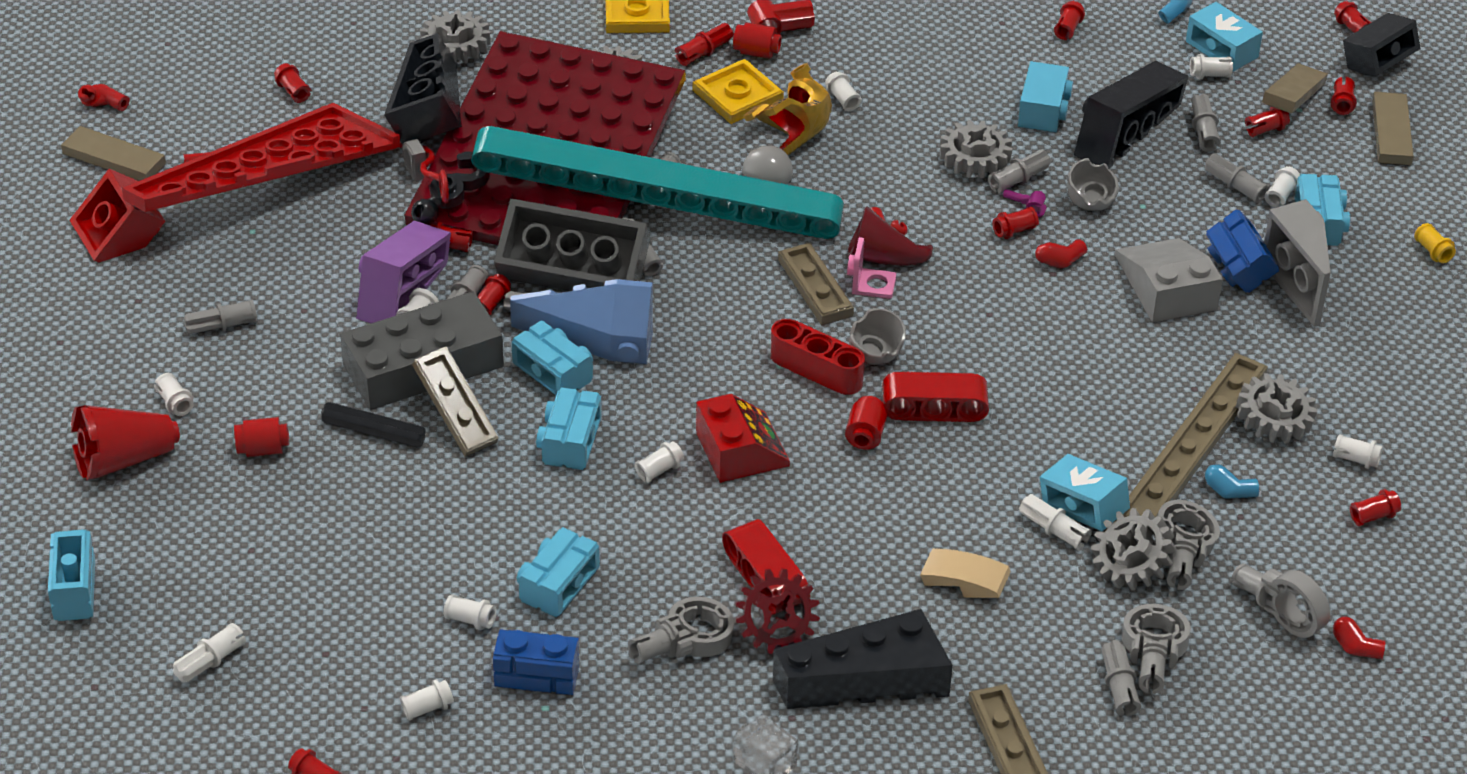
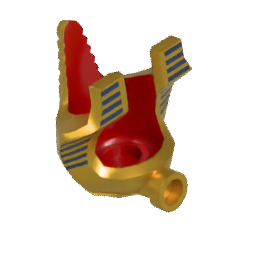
[743,63,832,155]

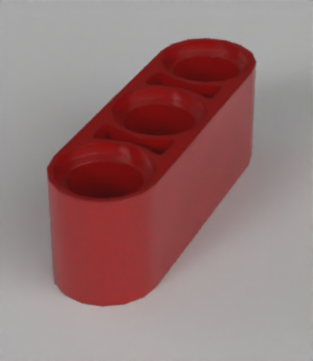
[771,319,865,395]
[882,372,989,422]
[722,519,811,615]

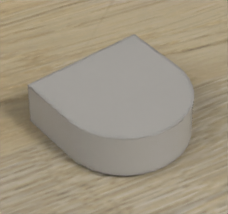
[402,139,426,181]

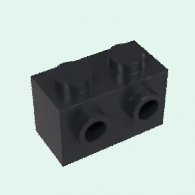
[1343,13,1421,77]

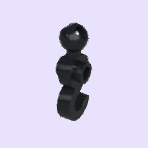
[411,152,490,225]

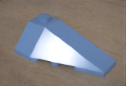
[510,279,653,364]

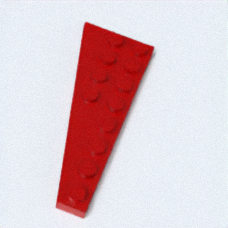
[122,103,400,212]

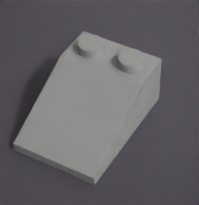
[1264,199,1331,327]
[1114,238,1223,323]

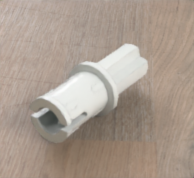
[1019,494,1092,551]
[172,623,246,683]

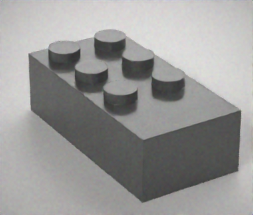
[494,199,651,291]
[340,291,504,410]

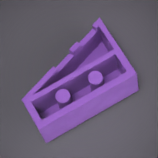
[356,221,451,323]

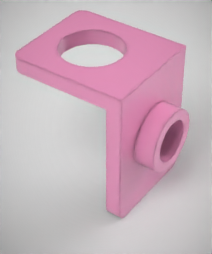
[847,237,896,299]

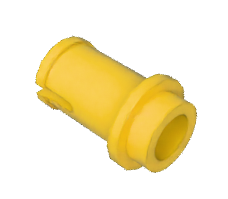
[1414,223,1456,263]

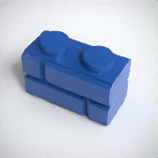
[1206,210,1280,293]
[493,629,579,695]

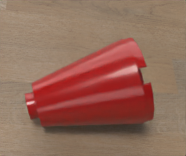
[71,405,180,480]

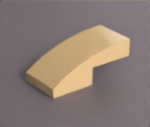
[920,548,1011,598]

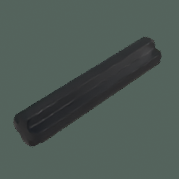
[321,402,426,448]

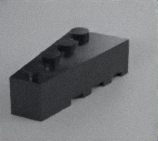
[384,33,462,145]
[1074,61,1189,169]
[773,609,953,709]

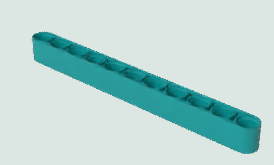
[471,126,844,239]

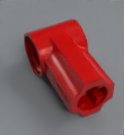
[747,0,815,34]

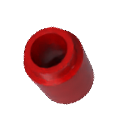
[733,22,782,59]
[845,396,887,450]
[234,417,290,457]

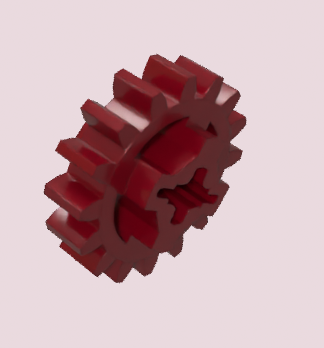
[734,568,820,654]

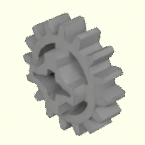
[420,10,491,63]
[940,120,1012,178]
[1235,373,1318,444]
[1091,508,1176,590]

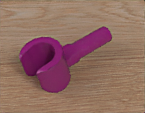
[1003,189,1047,218]

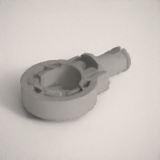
[1153,500,1220,590]
[1232,563,1330,638]
[628,597,734,664]
[1122,604,1191,694]

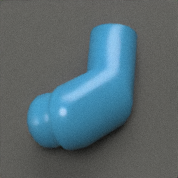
[1158,0,1193,24]
[1205,464,1259,499]

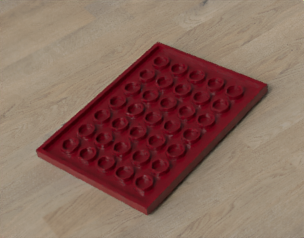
[404,31,686,245]

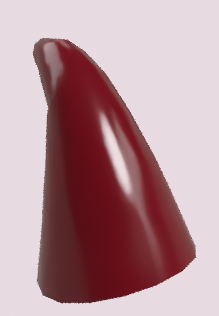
[847,206,933,266]

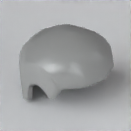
[742,146,793,184]
[1067,158,1119,211]
[849,308,906,365]

